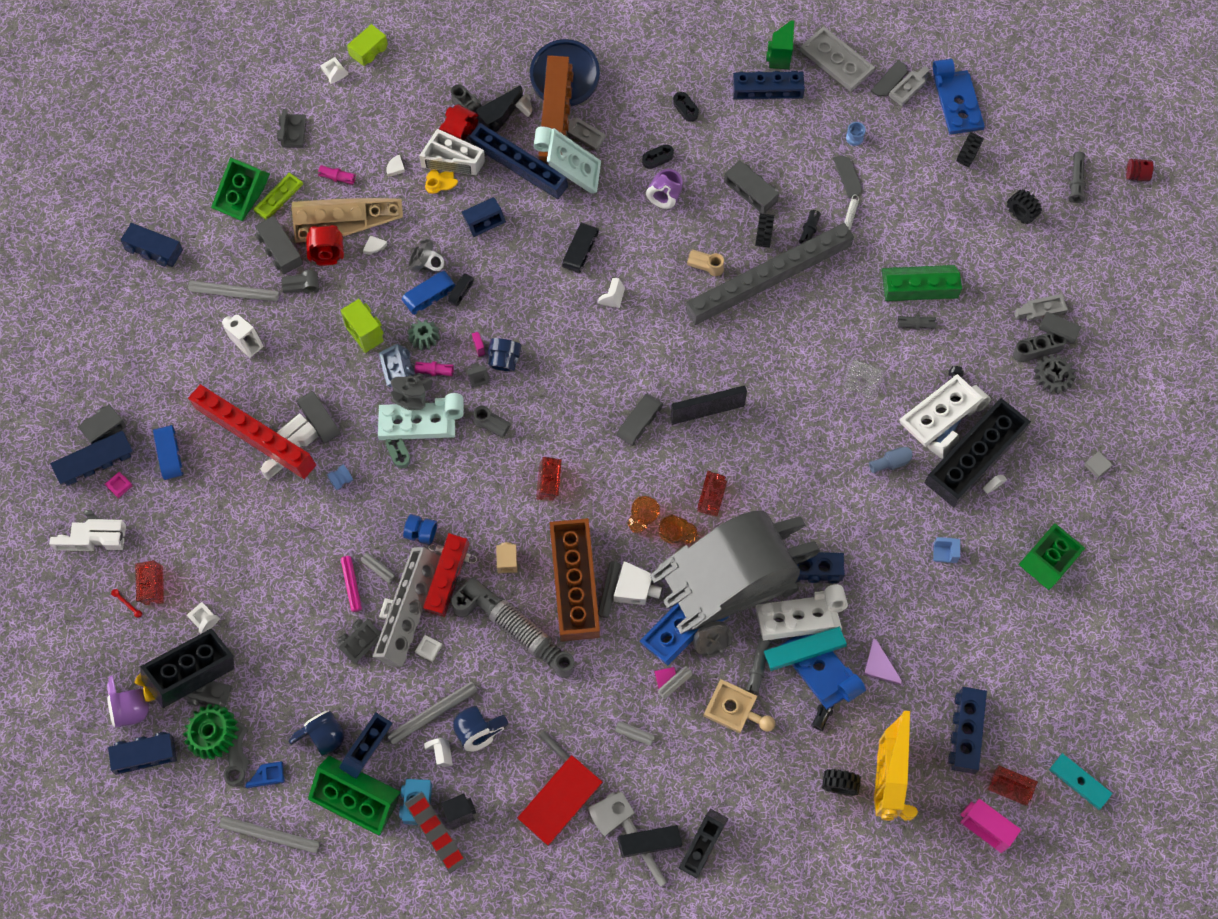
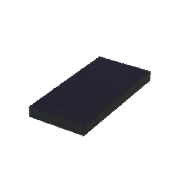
[670,386,747,425]

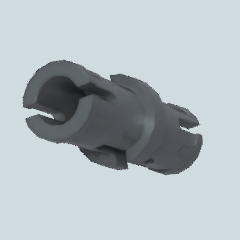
[898,315,936,330]

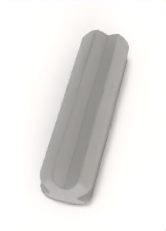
[361,553,396,583]
[658,666,692,699]
[615,721,655,746]

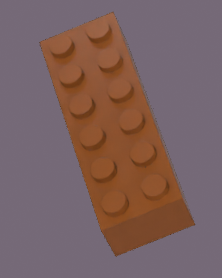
[538,56,574,165]
[549,518,600,642]

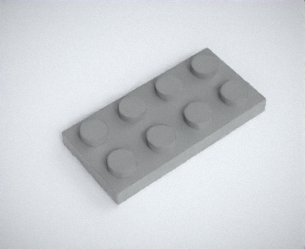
[800,26,875,92]

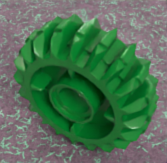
[183,704,239,760]

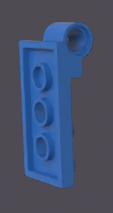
[933,58,985,135]
[640,604,729,666]
[780,634,866,710]

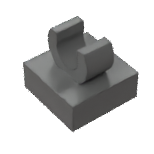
[467,363,490,388]

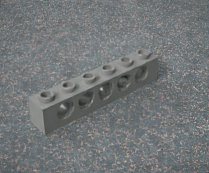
[373,547,440,667]

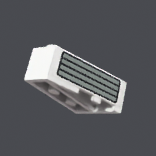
[419,129,485,175]

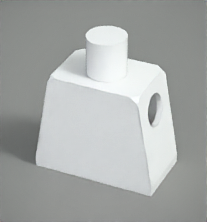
[222,315,264,358]
[614,562,662,605]

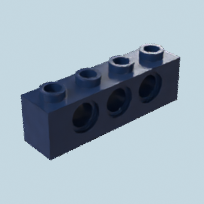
[796,552,845,584]
[948,687,987,774]

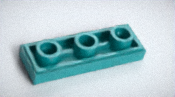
[1049,753,1113,810]

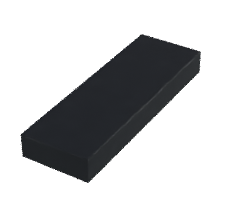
[617,825,683,858]

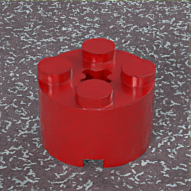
[439,104,478,142]
[306,225,344,266]

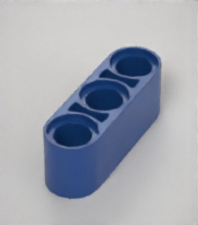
[402,271,455,315]
[153,425,184,480]

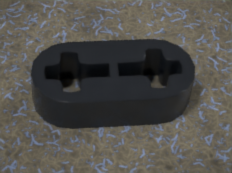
[673,92,699,122]
[642,144,674,169]
[448,273,474,306]

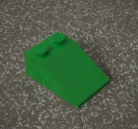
[211,157,270,221]
[1018,523,1085,590]

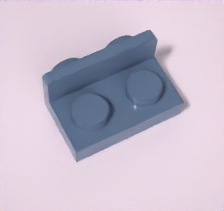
[379,344,415,387]

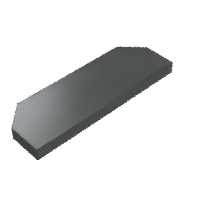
[870,60,907,97]
[833,155,862,198]

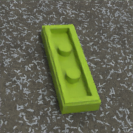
[253,172,303,220]

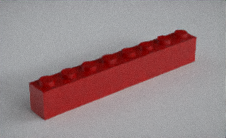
[188,384,316,479]

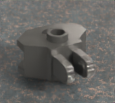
[391,373,433,410]

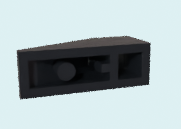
[476,85,523,132]
[679,808,729,879]

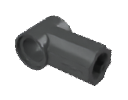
[281,270,319,294]
[474,405,511,438]

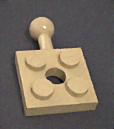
[703,679,776,733]

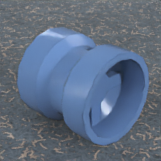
[846,122,866,146]
[327,464,353,490]

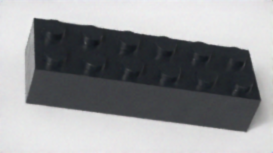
[924,398,1031,508]

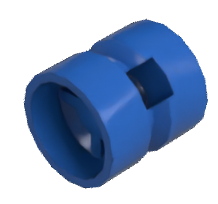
[403,514,437,545]

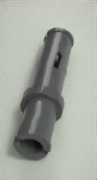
[746,634,771,695]

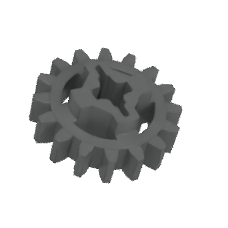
[1034,354,1076,394]

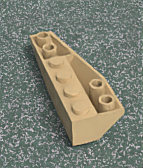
[291,198,403,243]

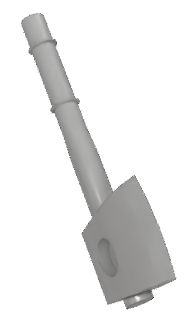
[588,792,667,887]

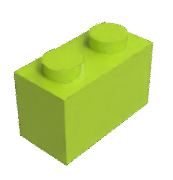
[347,24,388,66]

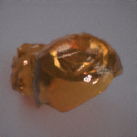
[627,496,660,533]
[658,514,698,544]

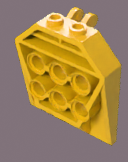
[874,711,918,821]

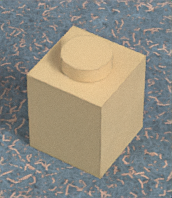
[496,542,517,573]

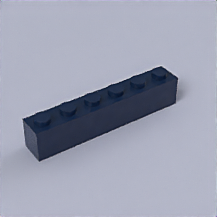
[469,123,568,199]

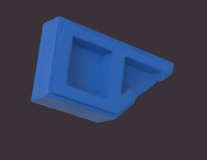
[246,761,285,789]

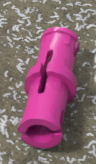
[318,165,356,185]
[415,361,454,376]

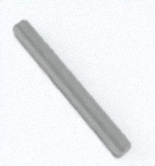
[188,281,279,302]
[387,682,477,744]
[219,816,320,853]

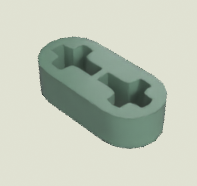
[385,439,410,469]

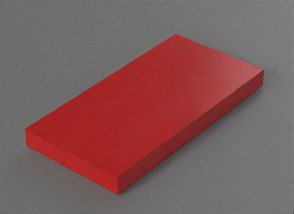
[517,755,603,846]

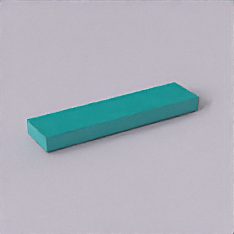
[764,626,847,671]

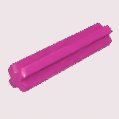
[341,556,362,612]

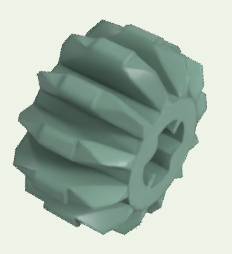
[408,319,440,351]

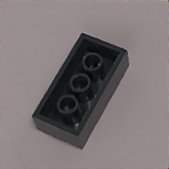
[140,628,234,708]

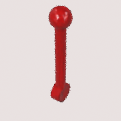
[111,589,142,618]

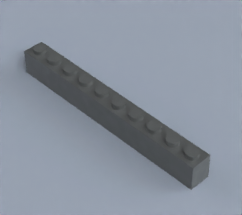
[686,223,854,325]

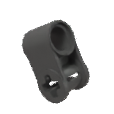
[451,84,482,112]

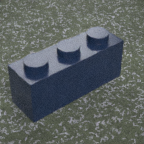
[121,223,183,267]
[339,712,393,779]
[108,732,177,775]

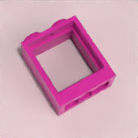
[960,799,1021,853]

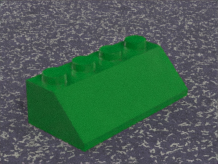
[881,265,962,301]
[308,756,401,836]

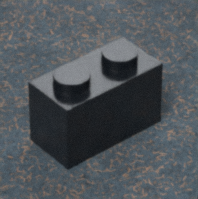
[441,793,476,830]

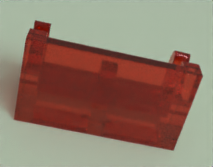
[536,457,562,501]
[697,471,727,517]
[135,560,164,605]
[988,765,1038,806]

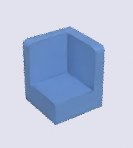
[933,537,960,563]

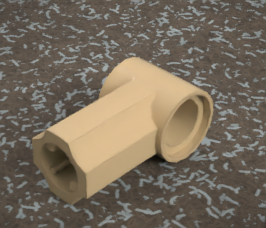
[687,250,724,276]

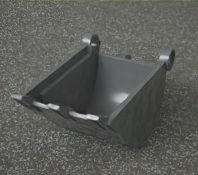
[650,510,820,634]

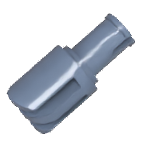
[869,447,913,473]

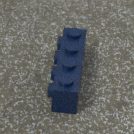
[732,71,805,100]
[50,430,135,486]

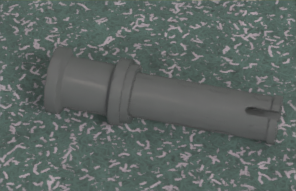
[1068,151,1086,204]

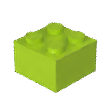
[340,299,384,353]

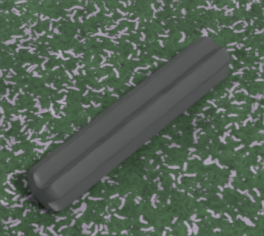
[598,561,621,618]

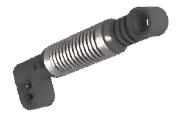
[451,577,574,678]

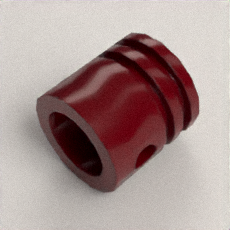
[1126,158,1154,182]

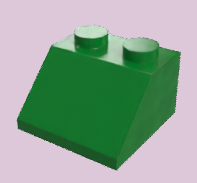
[766,20,795,70]

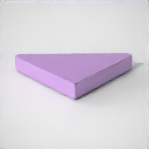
[864,639,902,685]

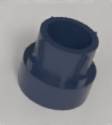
[488,338,522,372]

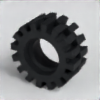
[956,132,984,167]
[1007,189,1042,224]
[755,213,774,248]
[822,769,861,796]

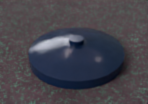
[530,39,600,106]

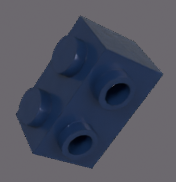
[461,197,506,237]

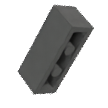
[724,160,779,214]
[255,216,303,274]

